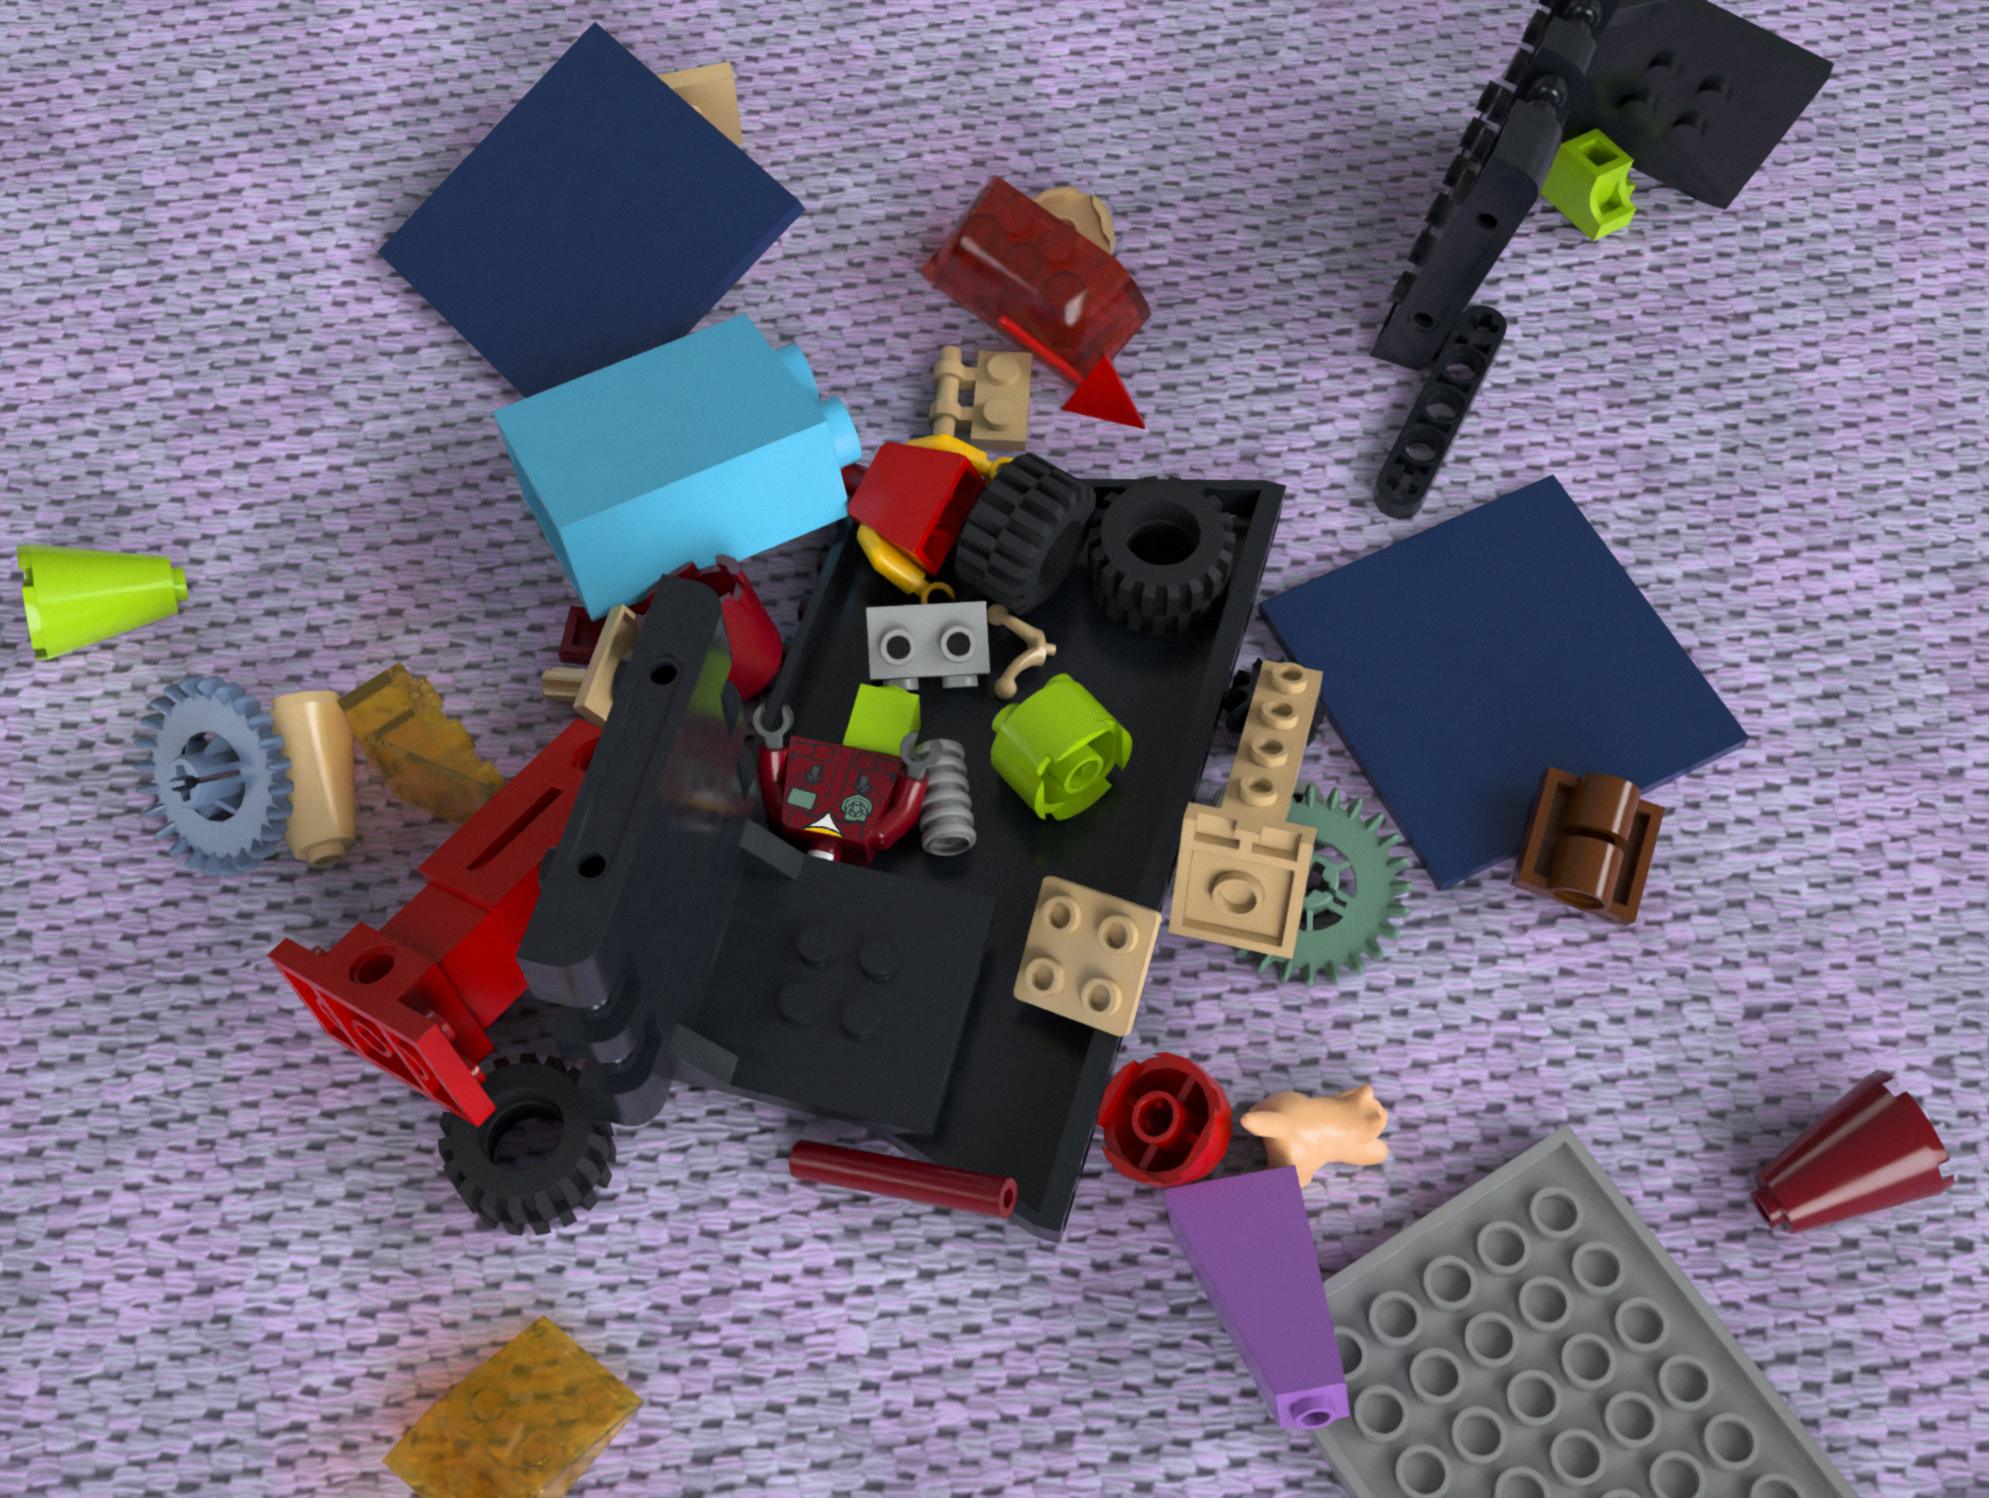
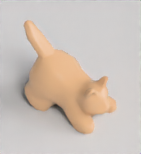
[1240,1084,1388,1189]

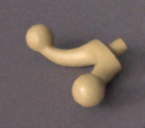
[987,604,1056,699]

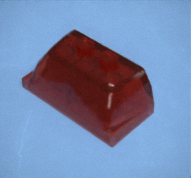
[920,175,1152,389]

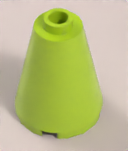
[17,543,189,661]

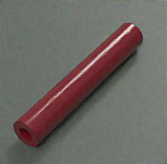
[789,1139,1017,1219]

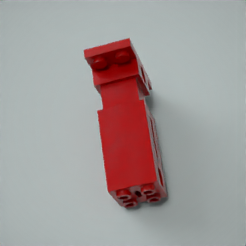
[267,718,603,1128]

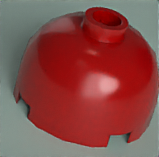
[1097,1052,1232,1189]

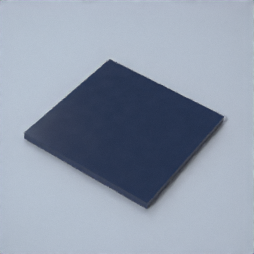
[377,22,805,398]
[1258,475,1749,892]

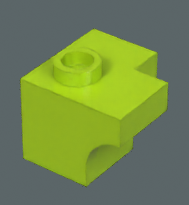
[1540,128,1637,241]

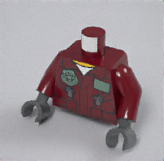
[753,704,943,866]

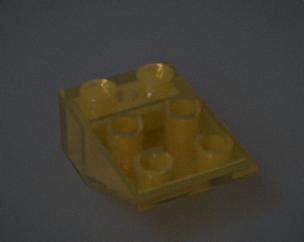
[336,661,506,827]
[382,1315,644,1498]

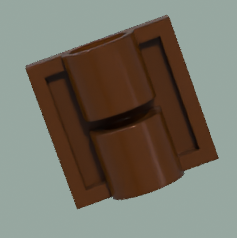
[1510,766,1665,926]

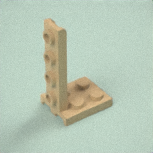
[1168,660,1323,959]

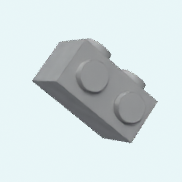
[866,601,990,690]

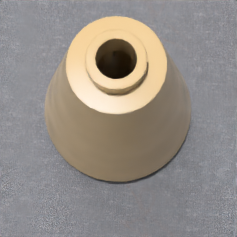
[266,690,356,867]

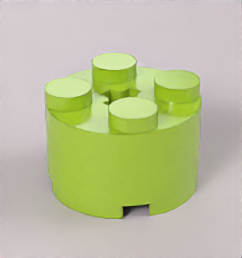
[991,674,1132,820]

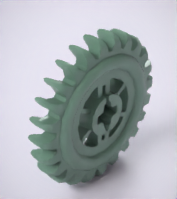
[1235,783,1414,988]

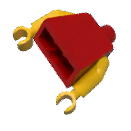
[841,433,1013,605]

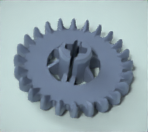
[132,676,294,877]

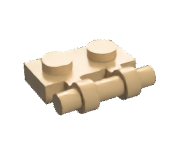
[928,345,1033,452]

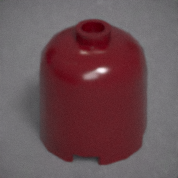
[634,554,784,703]

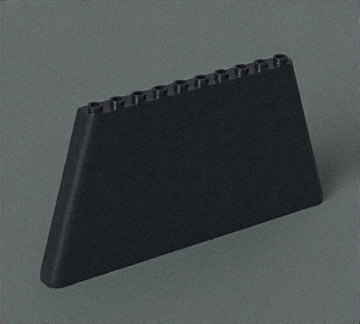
[743,478,1286,1244]

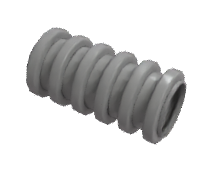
[914,739,976,856]

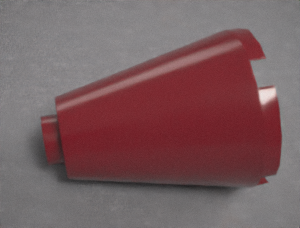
[1751,1070,1955,1234]

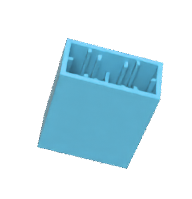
[492,313,862,621]

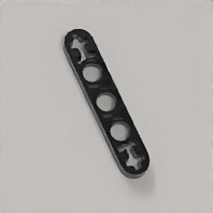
[1373,305,1507,519]

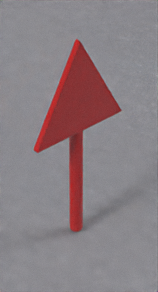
[998,315,1145,429]

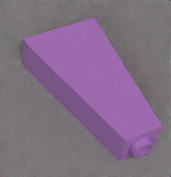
[1163,1165,1350,1430]

